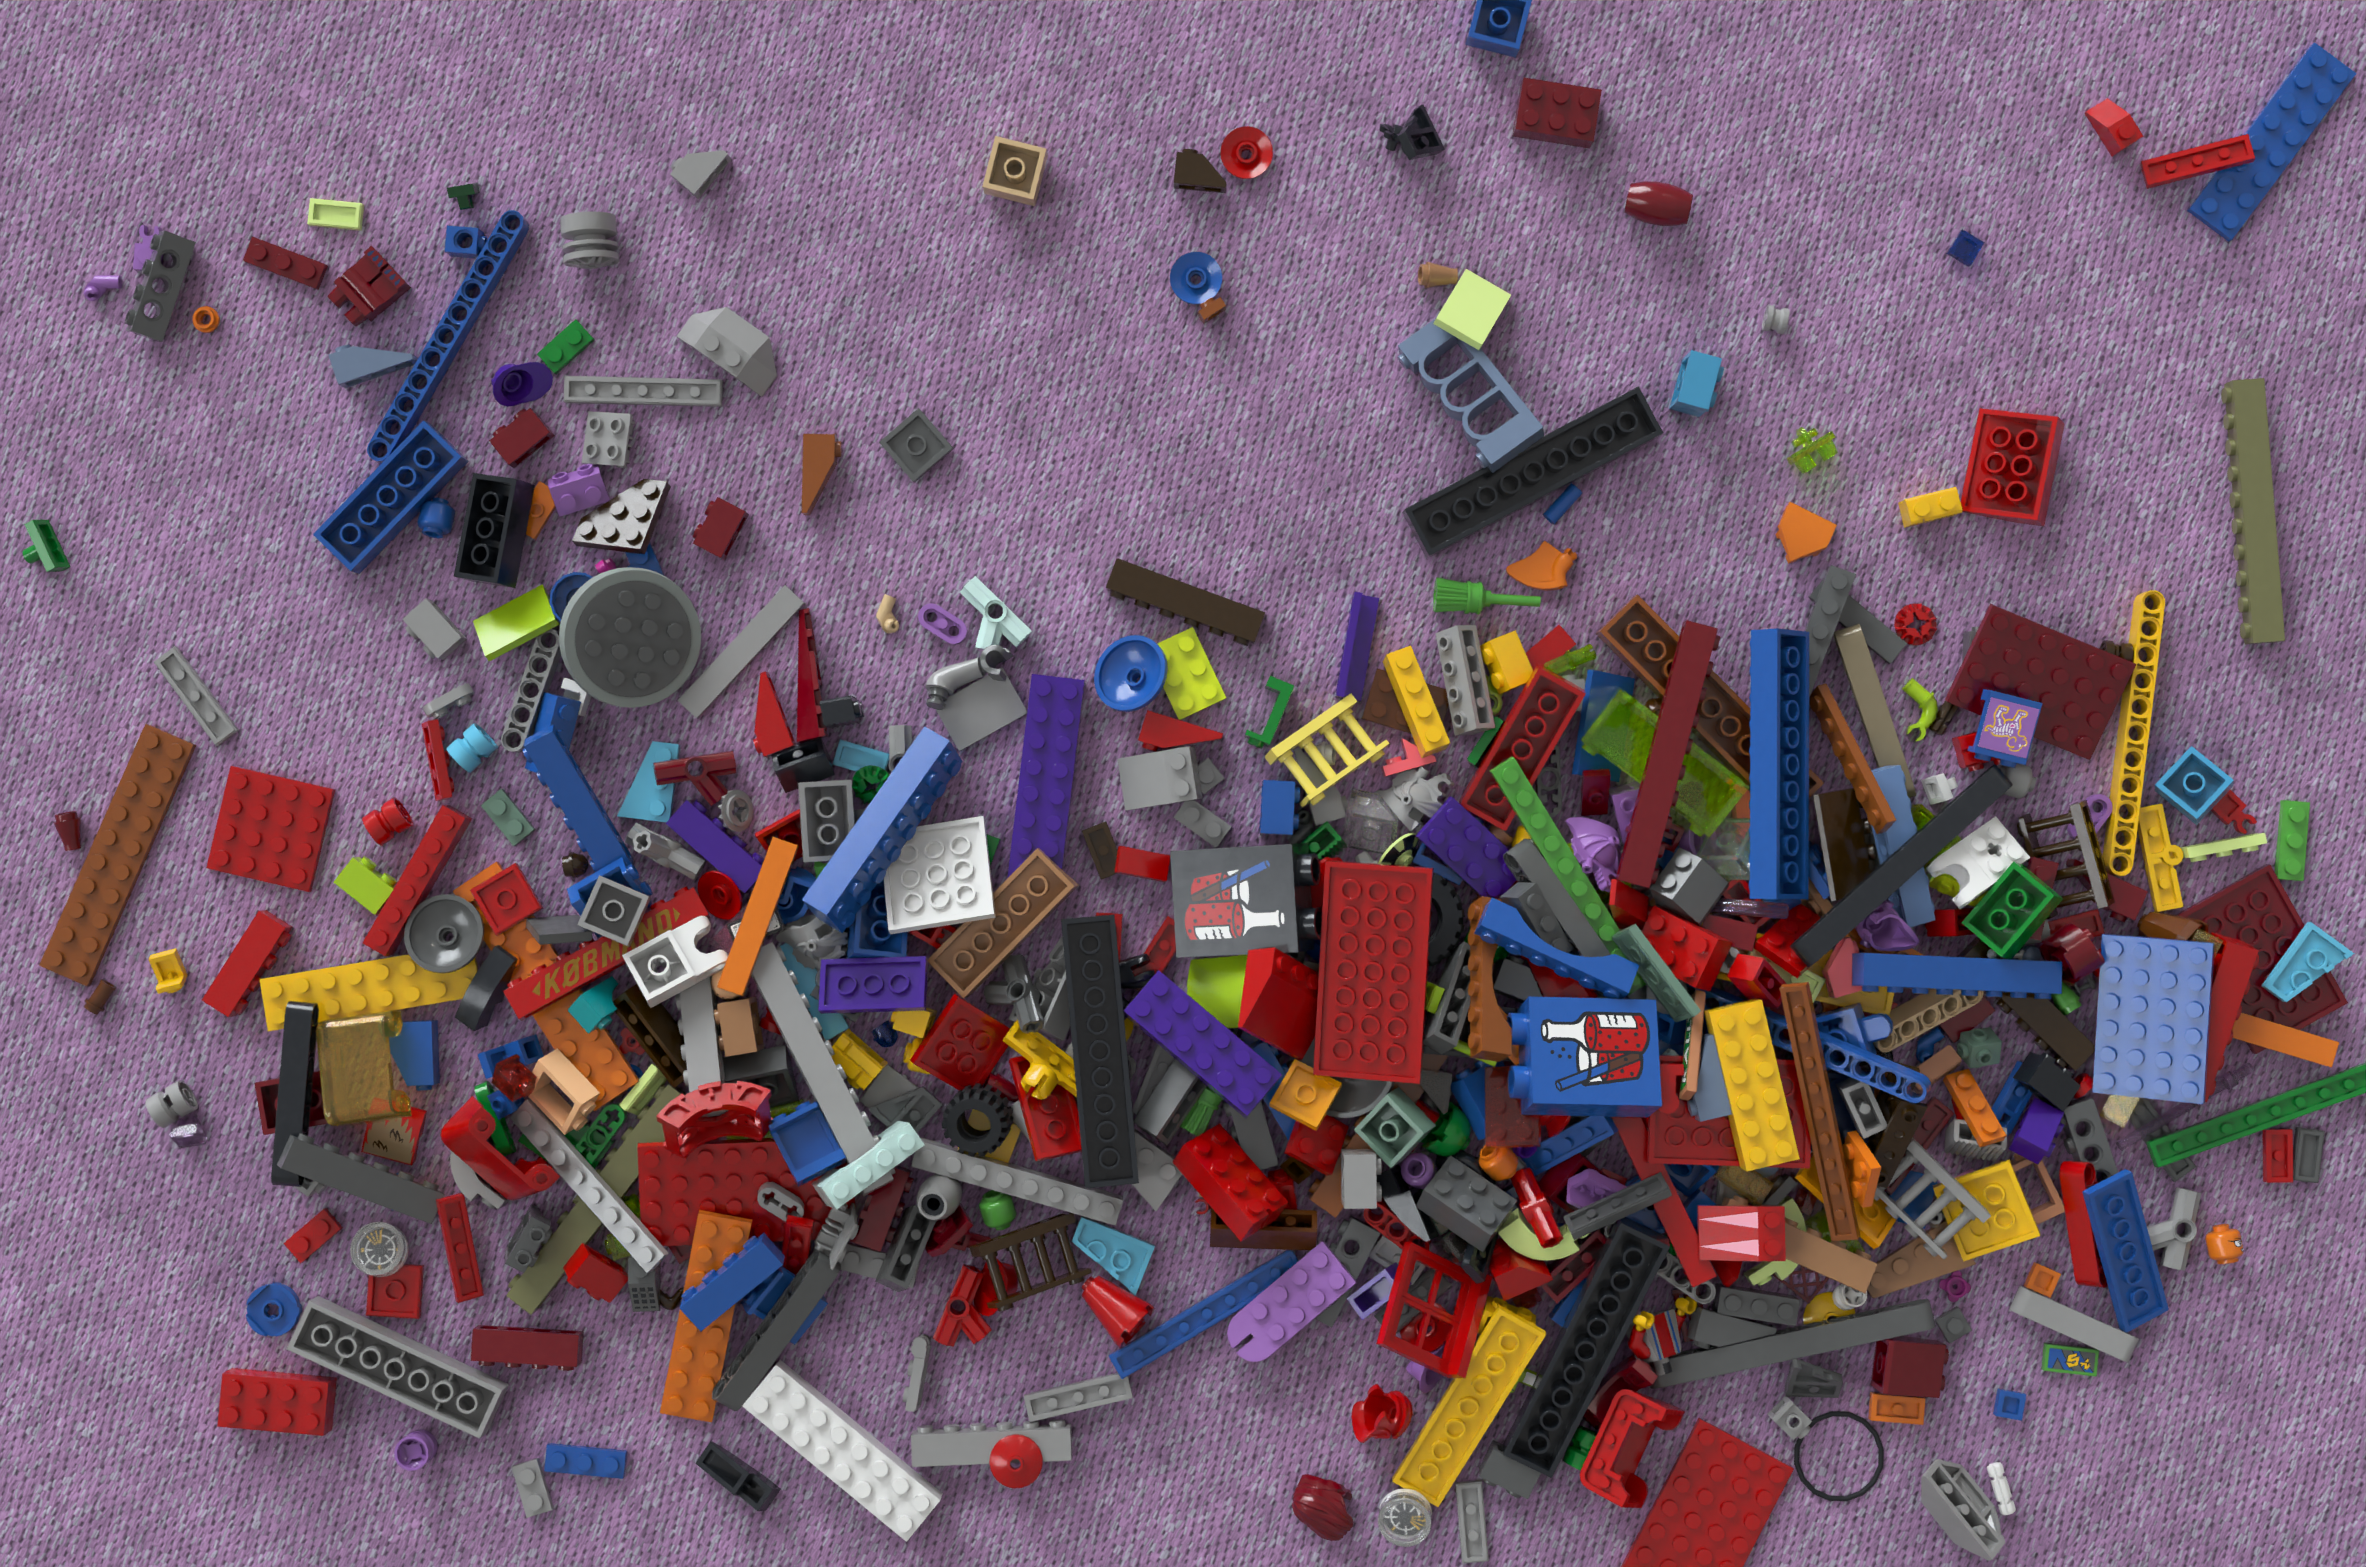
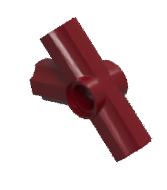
[653,751,736,806]

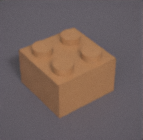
[714,996,764,1057]

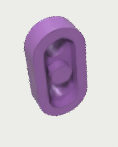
[918,603,967,645]
[2067,794,2113,839]

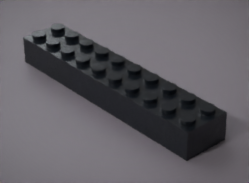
[1402,386,1663,559]
[1061,914,1139,1188]
[1503,1217,1670,1478]

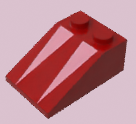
[1697,1205,1786,1261]

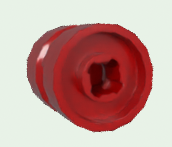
[362,797,414,846]

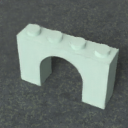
[812,1121,925,1209]

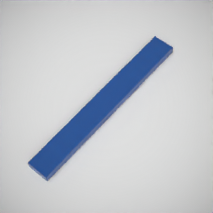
[1108,1250,1299,1379]

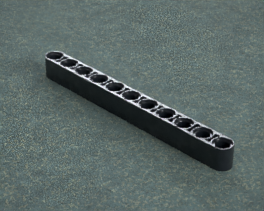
[1790,764,2013,967]

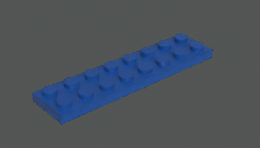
[2187,42,2357,242]

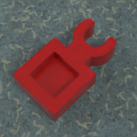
[2210,790,2257,834]

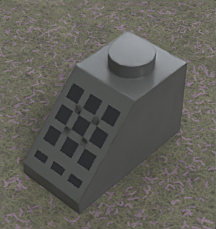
[628,1257,661,1312]

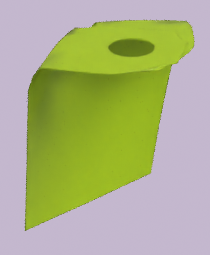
[1187,955,1247,1028]

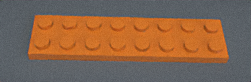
[660,1210,752,1422]

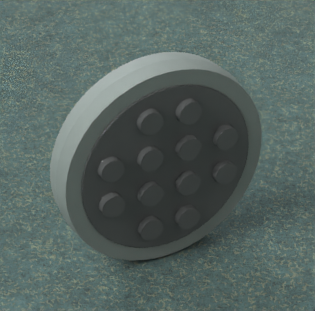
[559,567,701,708]

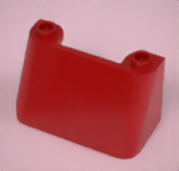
[440,1096,560,1201]
[1580,1389,1685,1508]

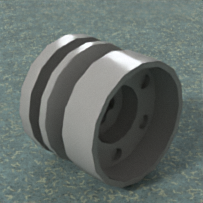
[560,212,620,269]

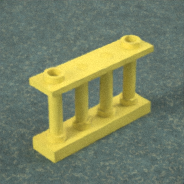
[1265,694,1389,808]

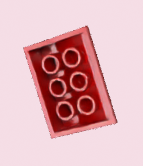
[1961,408,2065,526]
[1238,947,1319,1060]

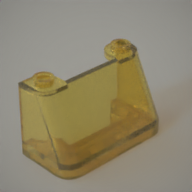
[316,1010,411,1126]

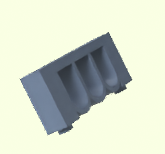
[1397,318,1544,473]

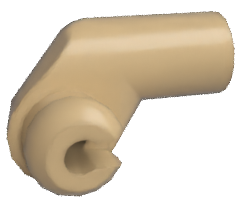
[876,594,899,633]

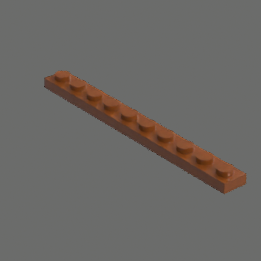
[1780,982,1860,1241]

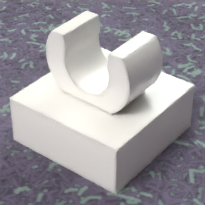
[1921,773,1958,805]

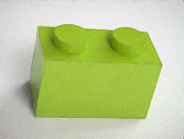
[333,856,397,915]

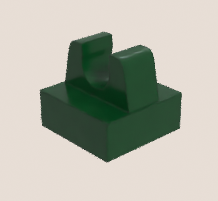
[447,183,479,210]

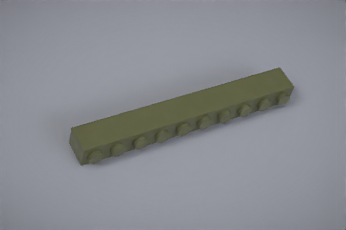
[2221,378,2285,645]
[506,1084,687,1315]

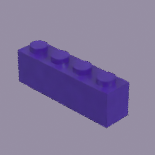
[666,799,764,893]

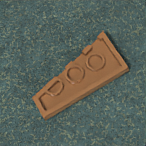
[1867,1219,1976,1298]

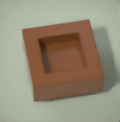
[1198,297,1226,324]

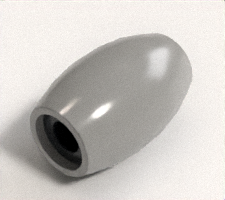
[916,1174,962,1220]

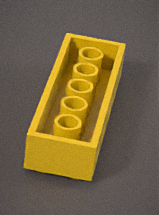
[1704,998,1800,1171]

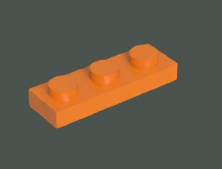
[1943,1068,2007,1148]

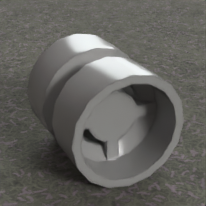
[145,1080,198,1128]

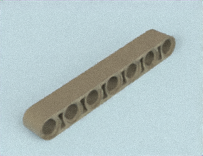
[1833,624,1916,798]

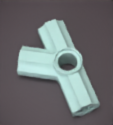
[960,576,1032,650]

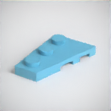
[617,741,680,822]

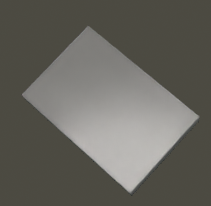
[936,667,1027,751]

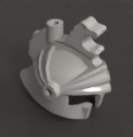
[1374,766,1455,833]
[776,914,848,971]

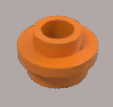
[192,306,220,333]

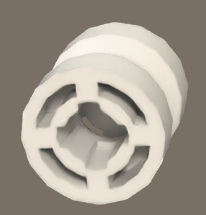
[1832,1284,1867,1311]

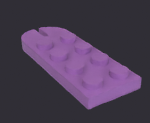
[1227,1241,1358,1362]

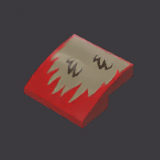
[361,1097,427,1166]

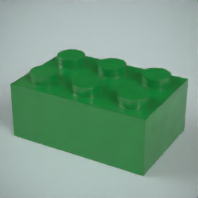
[1962,861,2063,959]

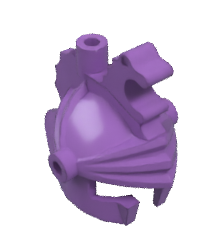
[1566,817,1621,893]
[1855,899,1920,951]

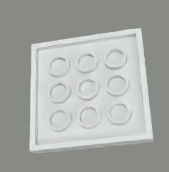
[884,816,996,934]

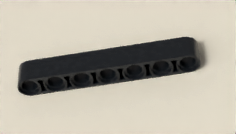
[271,1001,319,1187]

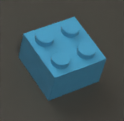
[1669,350,1724,417]
[2155,746,2234,825]

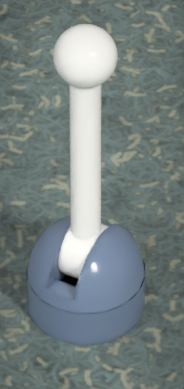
[1987,946,2041,961]

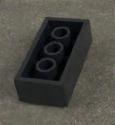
[453,473,535,588]

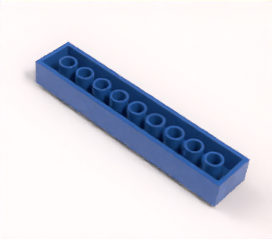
[1749,628,1809,899]

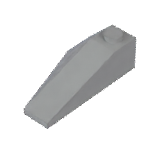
[1008,937,1070,1041]

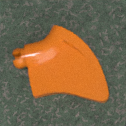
[1506,541,1577,591]

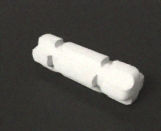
[1987,1462,2016,1515]

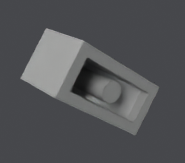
[670,150,732,199]

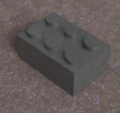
[1416,1155,1518,1252]

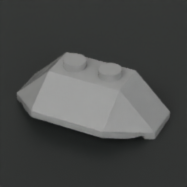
[677,307,777,397]
[1921,1459,2005,1561]

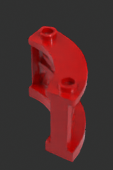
[656,1081,773,1159]

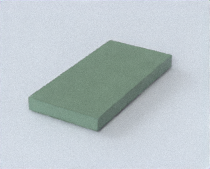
[1612,924,1701,1022]

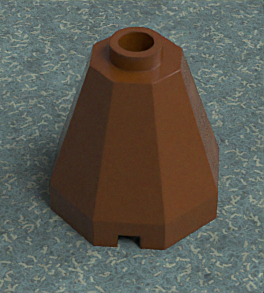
[2137,912,2209,942]

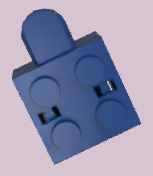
[1815,1003,1894,1071]

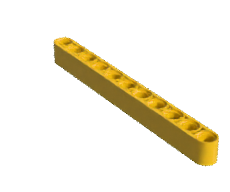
[2102,590,2165,876]

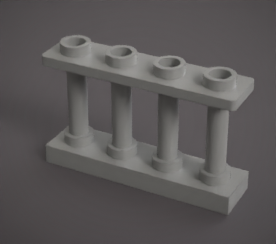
[1874,1138,1991,1259]

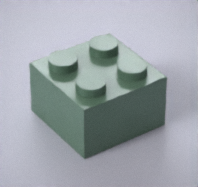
[1354,1087,1436,1168]

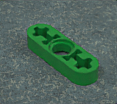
[474,1081,516,1157]
[575,1103,628,1166]

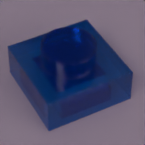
[1946,229,1985,267]

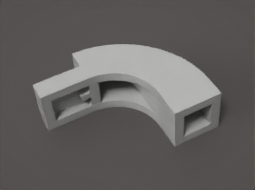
[450,1136,509,1209]

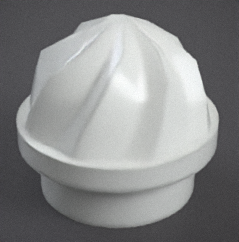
[1315,741,1336,765]

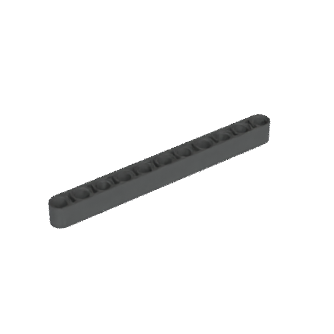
[1647,1299,1936,1389]

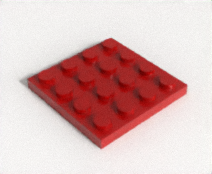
[206,766,336,892]

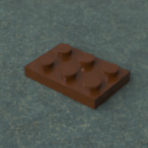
[1361,668,1449,734]

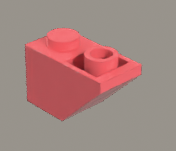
[1822,937,1862,998]

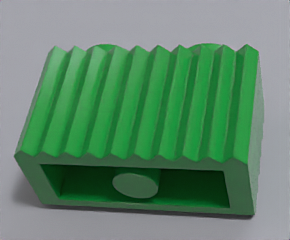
[1301,821,1347,861]

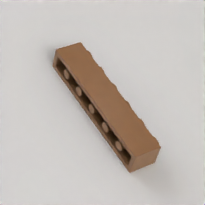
[1722,1195,1878,1293]

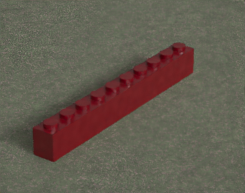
[1615,620,1720,888]

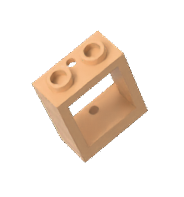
[523,1048,600,1135]

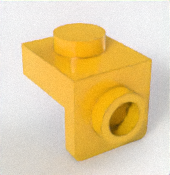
[149,948,187,994]

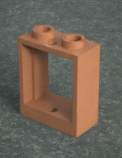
[1991,1154,2065,1225]

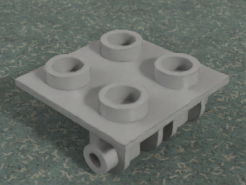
[582,411,635,468]
[814,1203,859,1270]

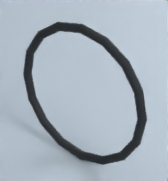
[1794,1411,1884,1501]

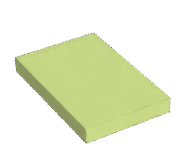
[1433,269,1511,350]

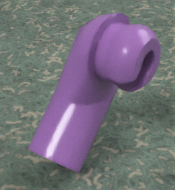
[84,275,122,301]

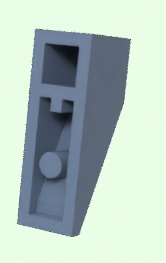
[328,345,418,388]
[1687,1033,1732,1122]

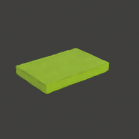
[473,584,560,661]

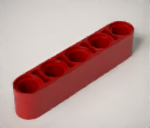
[2059,1161,2108,1288]

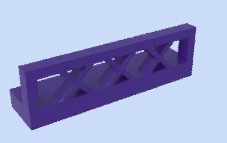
[1335,592,1379,702]

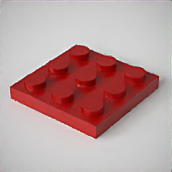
[910,994,1011,1090]

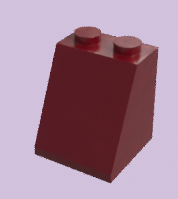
[1870,1336,1949,1398]

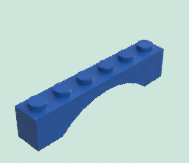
[1474,898,1639,999]

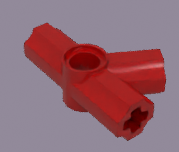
[1510,1168,1564,1249]
[933,1264,992,1347]

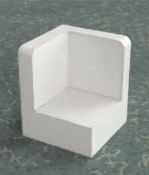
[561,678,591,717]

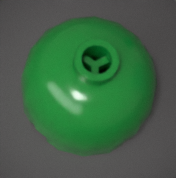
[1421,1102,1471,1156]

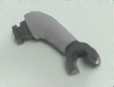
[925,645,1013,710]

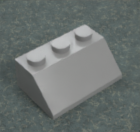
[798,780,854,863]

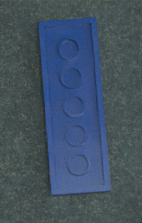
[2082,1169,2169,1333]

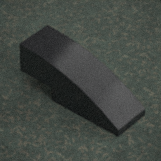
[455,945,518,1031]
[1376,1166,1439,1242]
[695,1441,781,1511]

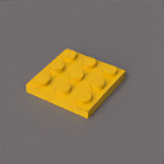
[1933,1159,2041,1262]

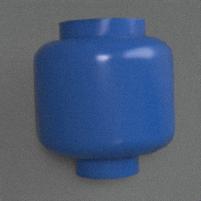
[418,497,455,539]

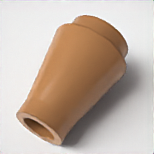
[1418,262,1458,288]

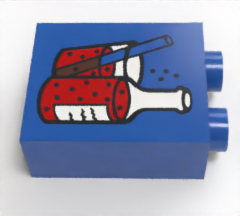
[1506,996,1662,1117]

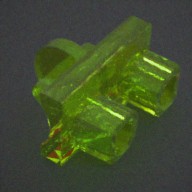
[1786,427,1838,474]

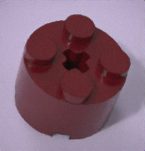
[2040,923,2105,986]

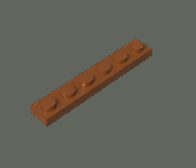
[1809,683,1896,834]

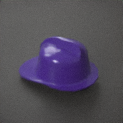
[491,362,553,407]

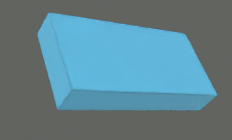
[832,739,889,772]

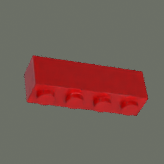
[202,910,293,1017]

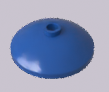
[1094,635,1168,712]

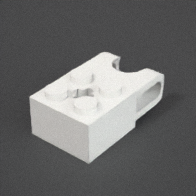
[1926,816,2030,909]
[622,916,729,1008]

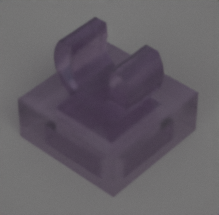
[170,1116,206,1148]

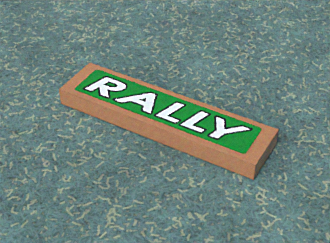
[1679,990,1706,1101]

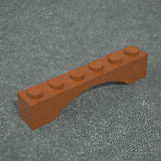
[1468,896,1512,1062]

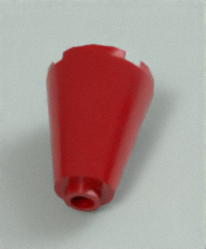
[1081,1276,1155,1348]

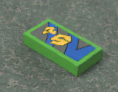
[2041,1343,2099,1376]

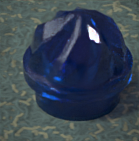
[871,1020,898,1047]

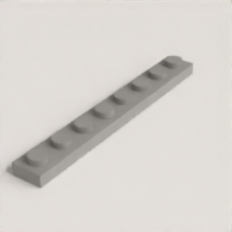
[510,1099,669,1273]

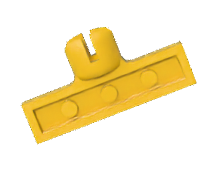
[1002,1019,1077,1100]

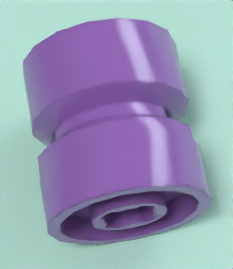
[394,1429,438,1471]

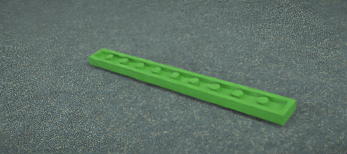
[1490,757,1646,995]

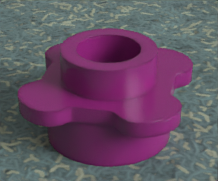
[1939,1270,1971,1302]

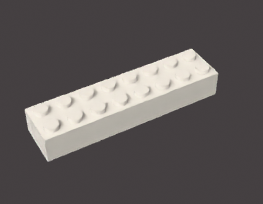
[742,1360,943,1542]

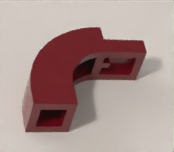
[1583,1355,1658,1430]

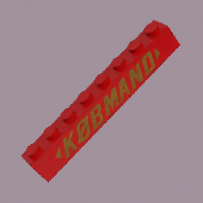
[503,886,710,1021]

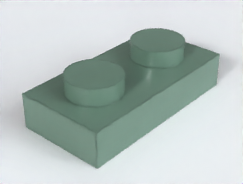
[481,789,536,846]

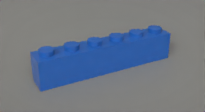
[522,724,633,872]

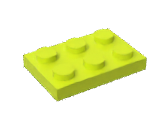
[1157,627,1226,720]

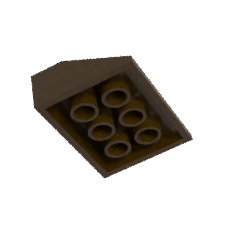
[1813,788,1877,901]

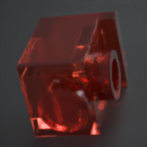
[491,1054,537,1102]

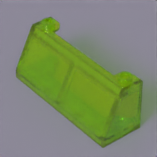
[1580,686,1749,838]

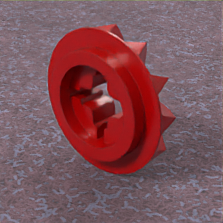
[1894,604,1937,645]

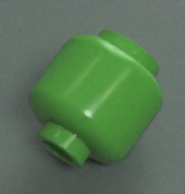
[979,1190,1017,1230]

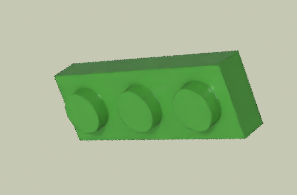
[2275,800,2310,881]

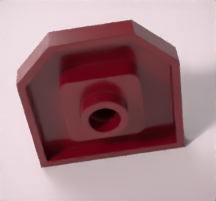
[925,1203,991,1257]

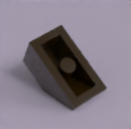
[1174,149,1227,193]

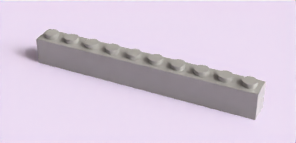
[751,942,896,1196]

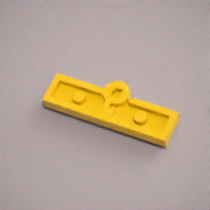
[2137,803,2183,912]

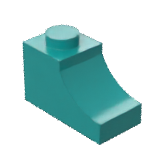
[568,976,619,1034]

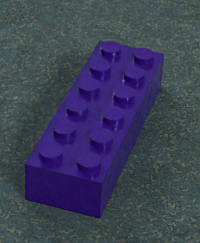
[1124,970,1282,1119]

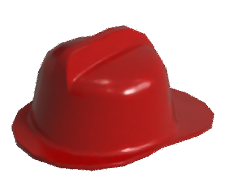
[973,1258,1018,1316]

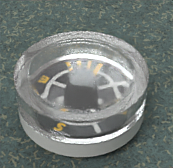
[350,1222,409,1277]
[1378,1488,1432,1547]

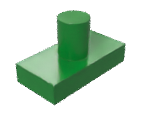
[22,520,70,572]

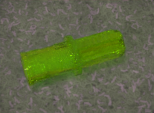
[1544,644,1596,675]

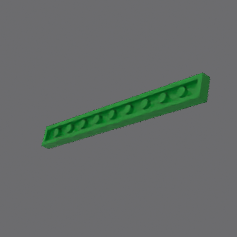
[2146,1063,2366,1168]

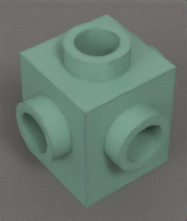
[1957,1027,2002,1068]

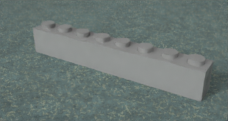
[911,1137,1123,1226]

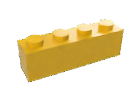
[1383,646,1450,758]

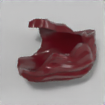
[1292,1474,1354,1541]

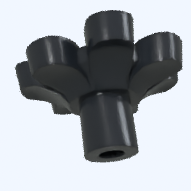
[1379,124,1403,151]

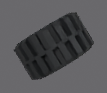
[942,1084,1014,1157]

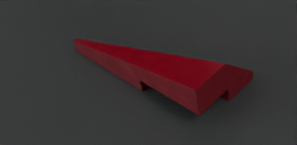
[797,608,828,743]

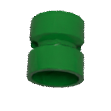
[1562,1425,1597,1471]

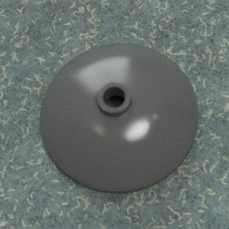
[404,894,484,973]

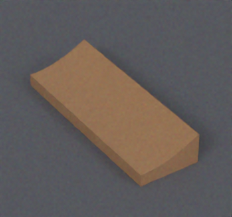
[928,848,1079,999]

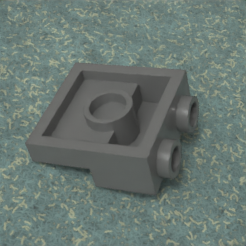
[505,1204,553,1273]

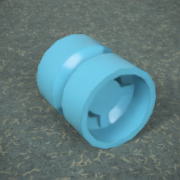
[447,723,498,773]

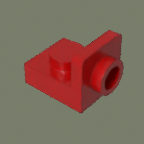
[1268,1169,1298,1210]

